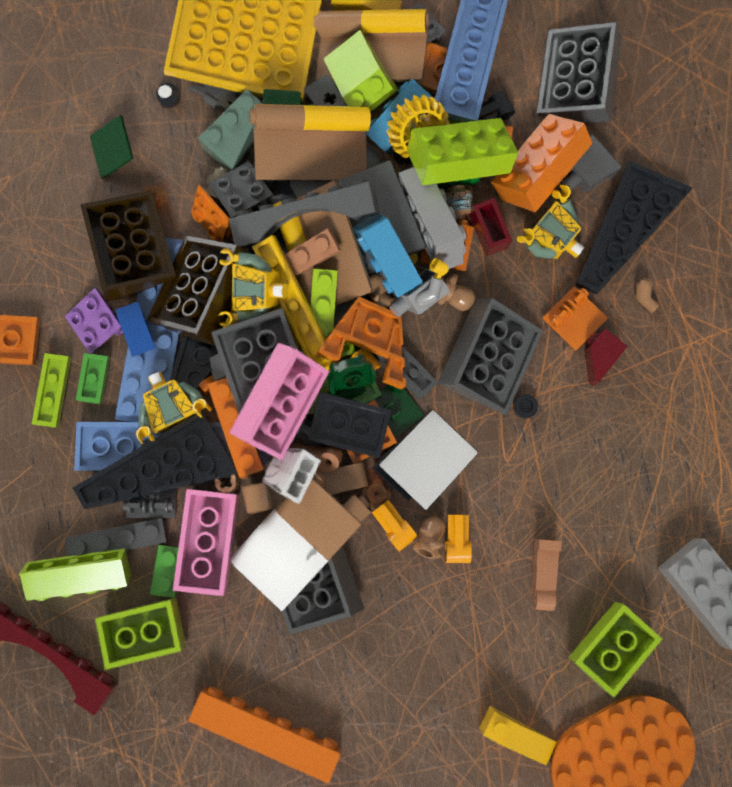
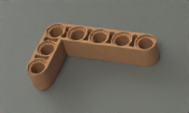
[242,462,369,514]

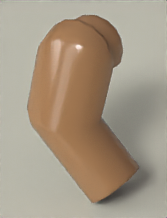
[636,278,660,313]

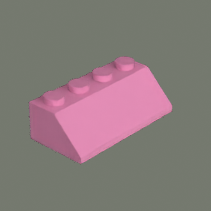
[229,343,329,460]

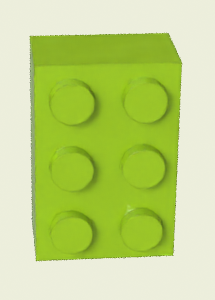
[95,598,186,670]
[568,602,662,697]

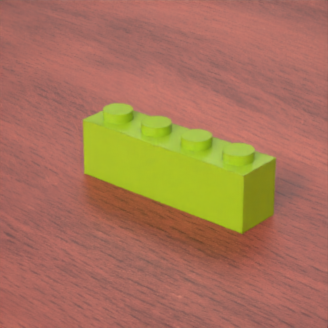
[20,548,131,601]

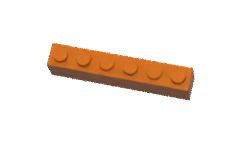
[188,686,341,784]

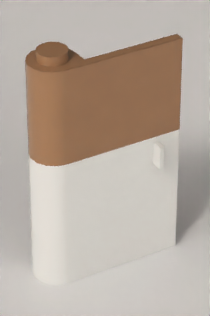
[230,471,362,611]

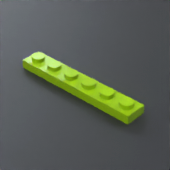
[307,269,338,414]

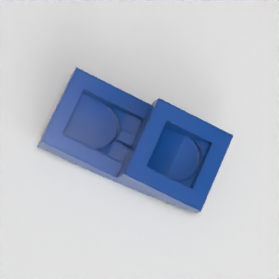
[115,301,156,357]

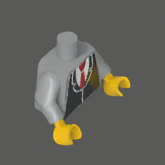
[390,253,450,317]

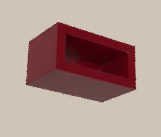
[469,197,512,257]

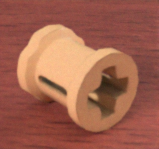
[215,475,240,493]

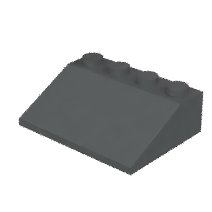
[537,22,622,123]
[337,160,427,276]
[438,298,543,415]
[211,308,316,414]
[282,545,364,634]

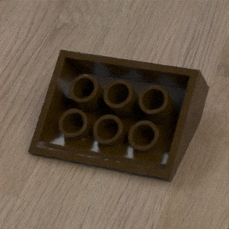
[80,191,176,302]
[147,236,246,345]

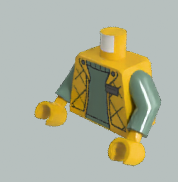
[517,185,585,259]
[219,248,289,326]
[136,372,212,444]

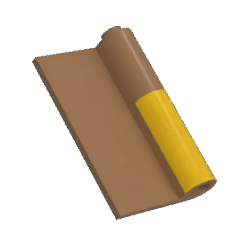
[314,9,429,82]
[249,104,371,181]
[273,180,373,307]

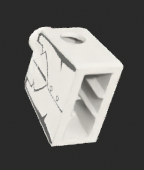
[263,449,321,504]

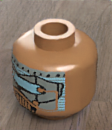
[445,185,473,221]

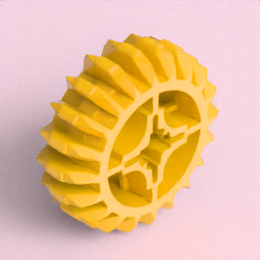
[386,94,450,159]

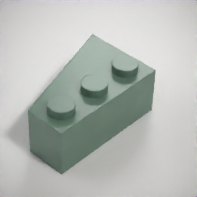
[198,89,263,171]

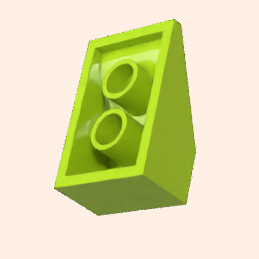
[324,30,399,112]

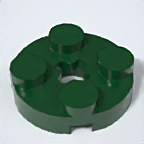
[327,355,376,399]

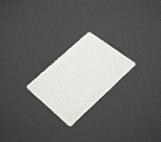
[380,410,477,509]

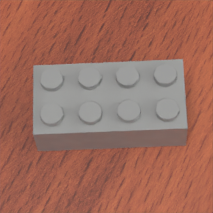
[399,167,466,269]
[658,538,732,650]

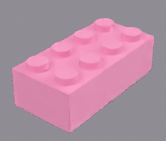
[173,489,240,596]

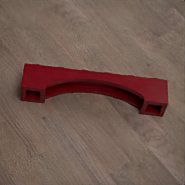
[0,602,118,716]

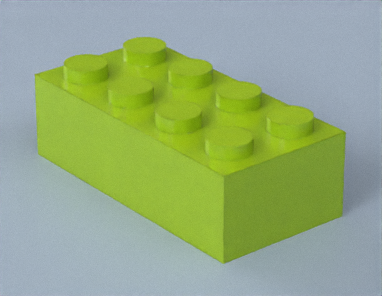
[407,118,518,186]

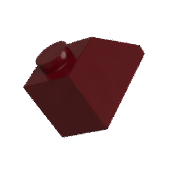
[585,329,628,386]

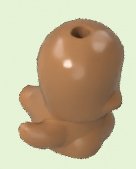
[367,273,397,310]
[437,274,475,311]
[413,516,445,559]

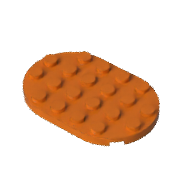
[550,694,695,787]

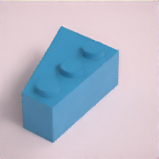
[366,79,432,156]
[352,214,423,298]

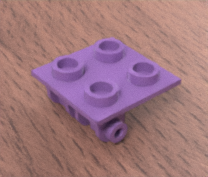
[65,288,123,354]

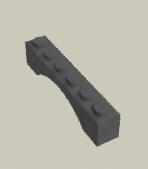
[229,180,380,249]

